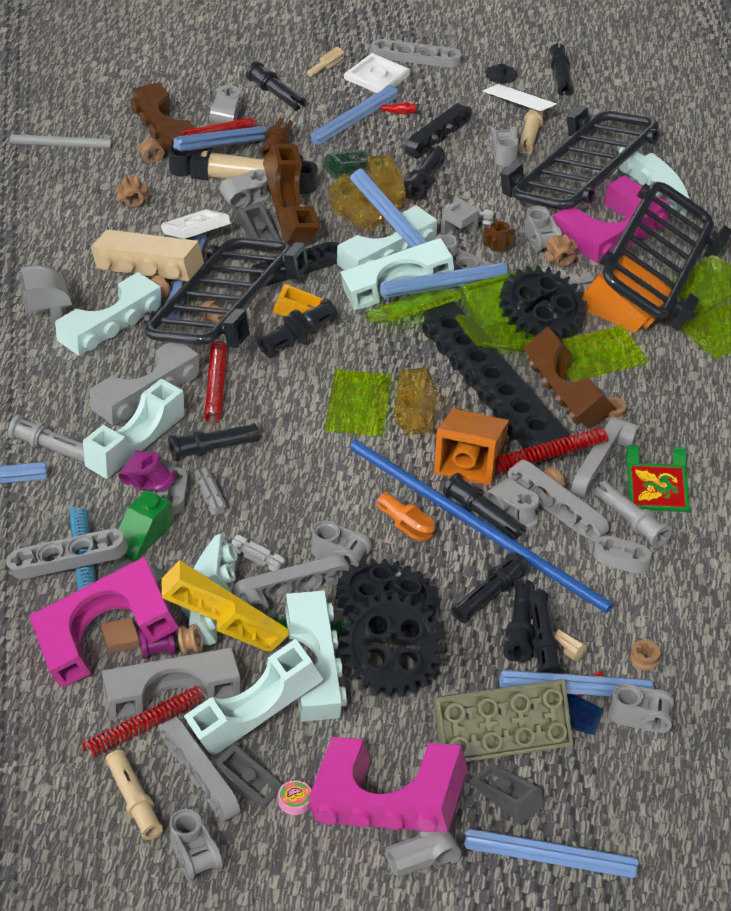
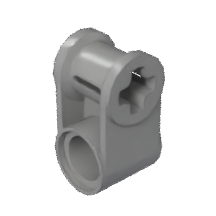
[209,85,240,126]
[489,127,519,167]
[219,169,270,210]
[524,205,562,253]
[483,478,539,530]
[311,520,372,567]
[608,683,674,733]
[170,809,222,881]

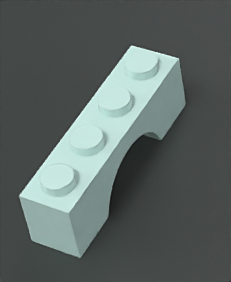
[337,205,437,270]
[340,238,454,310]
[55,272,161,356]
[83,379,184,479]
[285,591,347,722]
[184,639,323,758]

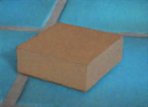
[100,617,140,654]

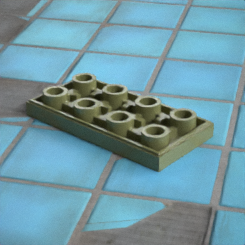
[433,679,573,762]

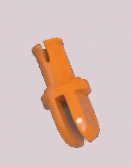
[376,492,436,541]

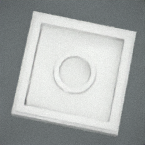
[344,53,410,93]
[161,209,231,239]

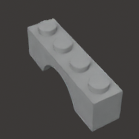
[89,342,199,425]
[102,648,240,720]

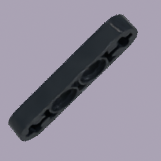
[405,102,472,159]
[249,242,340,287]

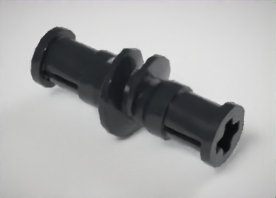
[257,298,338,358]

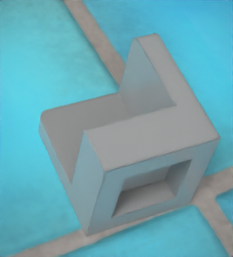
[441,198,479,235]

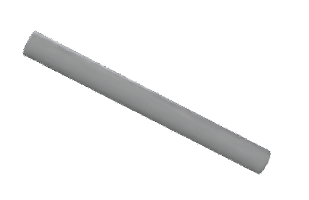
[11,134,112,149]

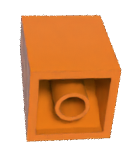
[581,249,671,333]
[434,408,509,486]

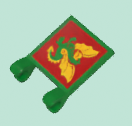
[625,445,690,512]

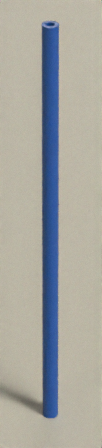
[350,440,614,614]

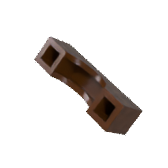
[130,82,198,154]
[263,143,320,246]
[523,326,615,429]

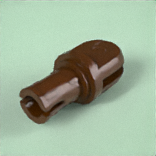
[260,116,293,158]

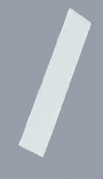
[483,84,556,111]

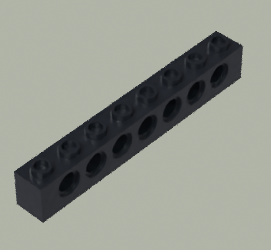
[422,301,570,465]

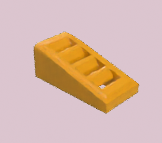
[272,283,334,316]

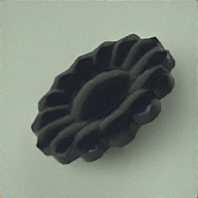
[485,63,518,84]

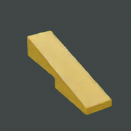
[162,560,289,651]

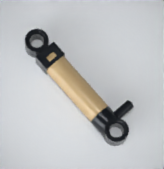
[168,144,317,194]

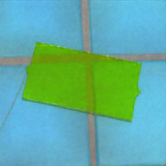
[456,314,534,353]

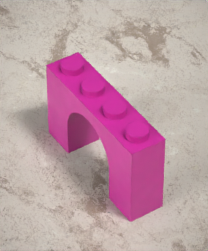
[553,176,670,263]
[29,557,179,687]
[308,737,467,833]

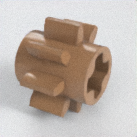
[116,175,148,207]
[544,234,578,266]

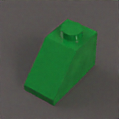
[112,490,172,562]

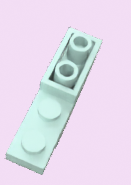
[619,147,689,216]
[181,534,238,647]

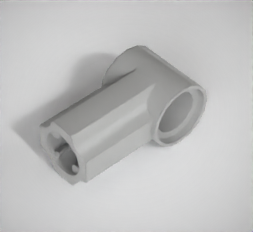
[385,830,462,877]

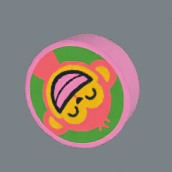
[278,781,311,815]

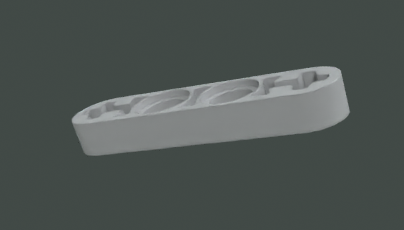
[371,39,461,68]
[508,460,609,542]
[6,528,128,579]
[159,717,240,822]

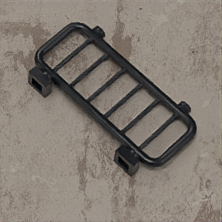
[500,105,659,210]
[599,182,731,331]
[144,237,309,348]

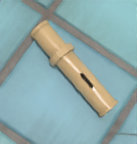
[518,108,545,154]
[105,750,163,840]

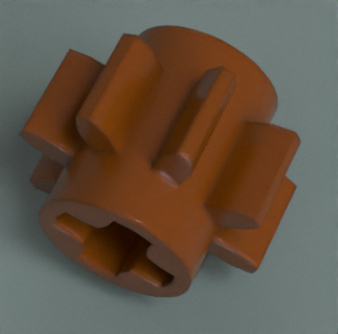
[483,221,515,252]

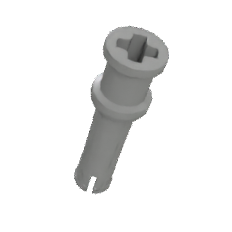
[8,414,85,463]
[594,480,672,549]

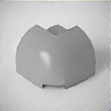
[19,265,72,328]

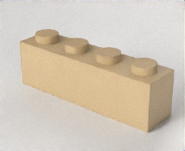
[91,230,204,281]

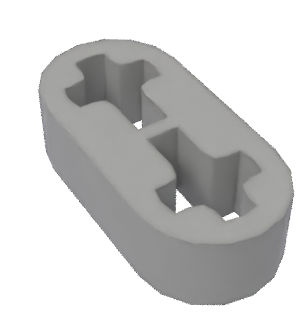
[157,467,187,515]
[593,536,652,574]

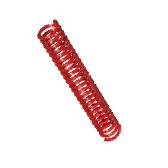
[181,117,257,136]
[204,341,227,423]
[497,426,608,473]
[82,686,204,757]

